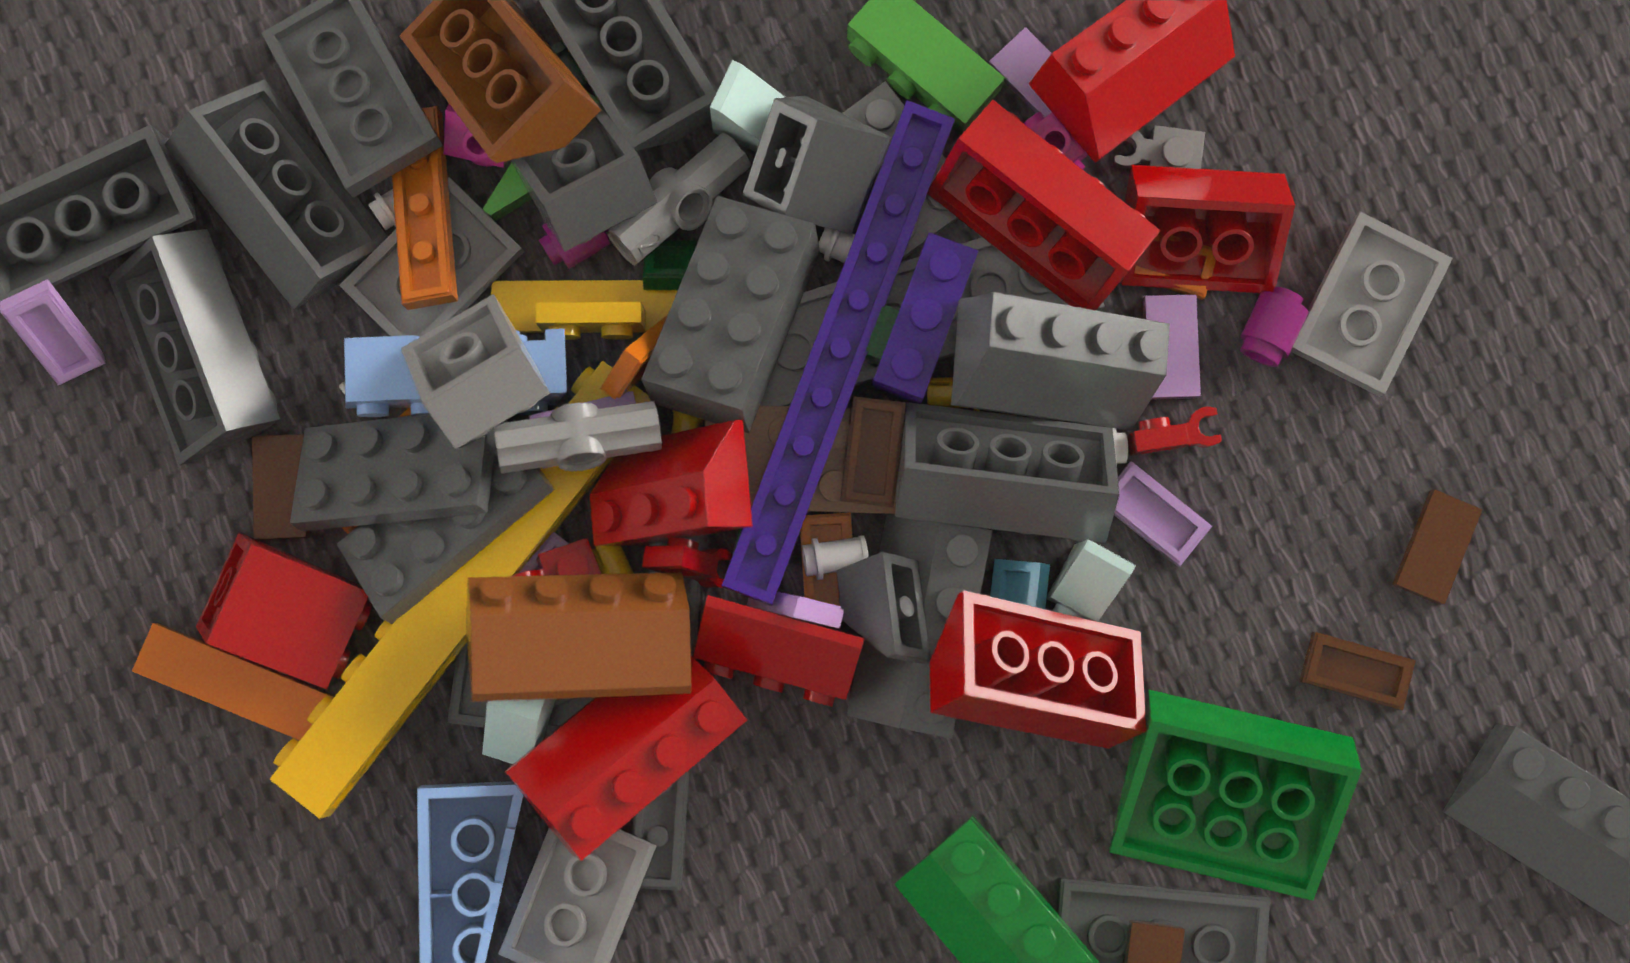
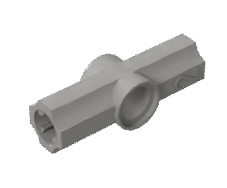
[606,132,751,266]
[494,401,662,474]

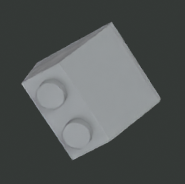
[401,294,550,449]

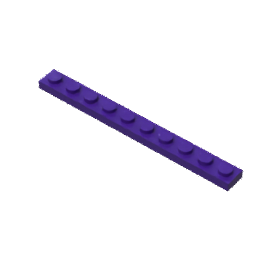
[721,100,955,606]

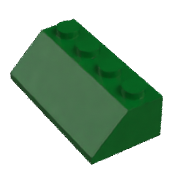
[894,815,1100,963]

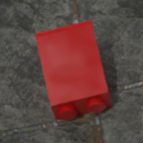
[196,532,372,689]

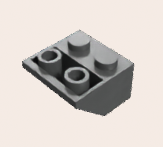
[742,96,891,234]

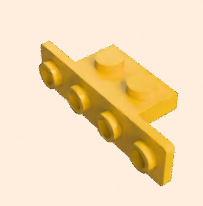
[491,280,678,340]

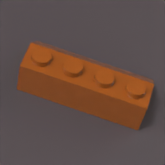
[400,0,601,163]
[466,572,691,702]

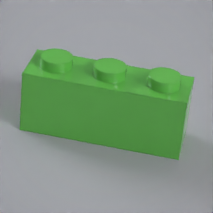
[847,0,1005,135]

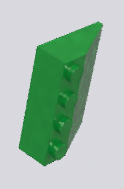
[1109,689,1362,901]

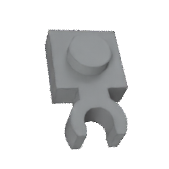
[1112,125,1205,169]

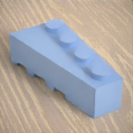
[344,329,567,417]
[417,782,523,963]

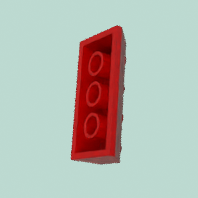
[1029,0,1235,163]
[927,100,1161,310]
[930,591,1146,749]
[504,656,747,861]

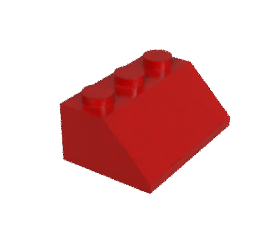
[1121,165,1295,293]
[590,420,753,546]
[693,595,864,707]

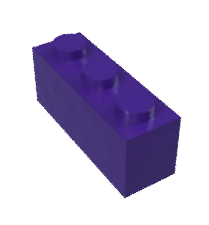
[871,232,979,404]

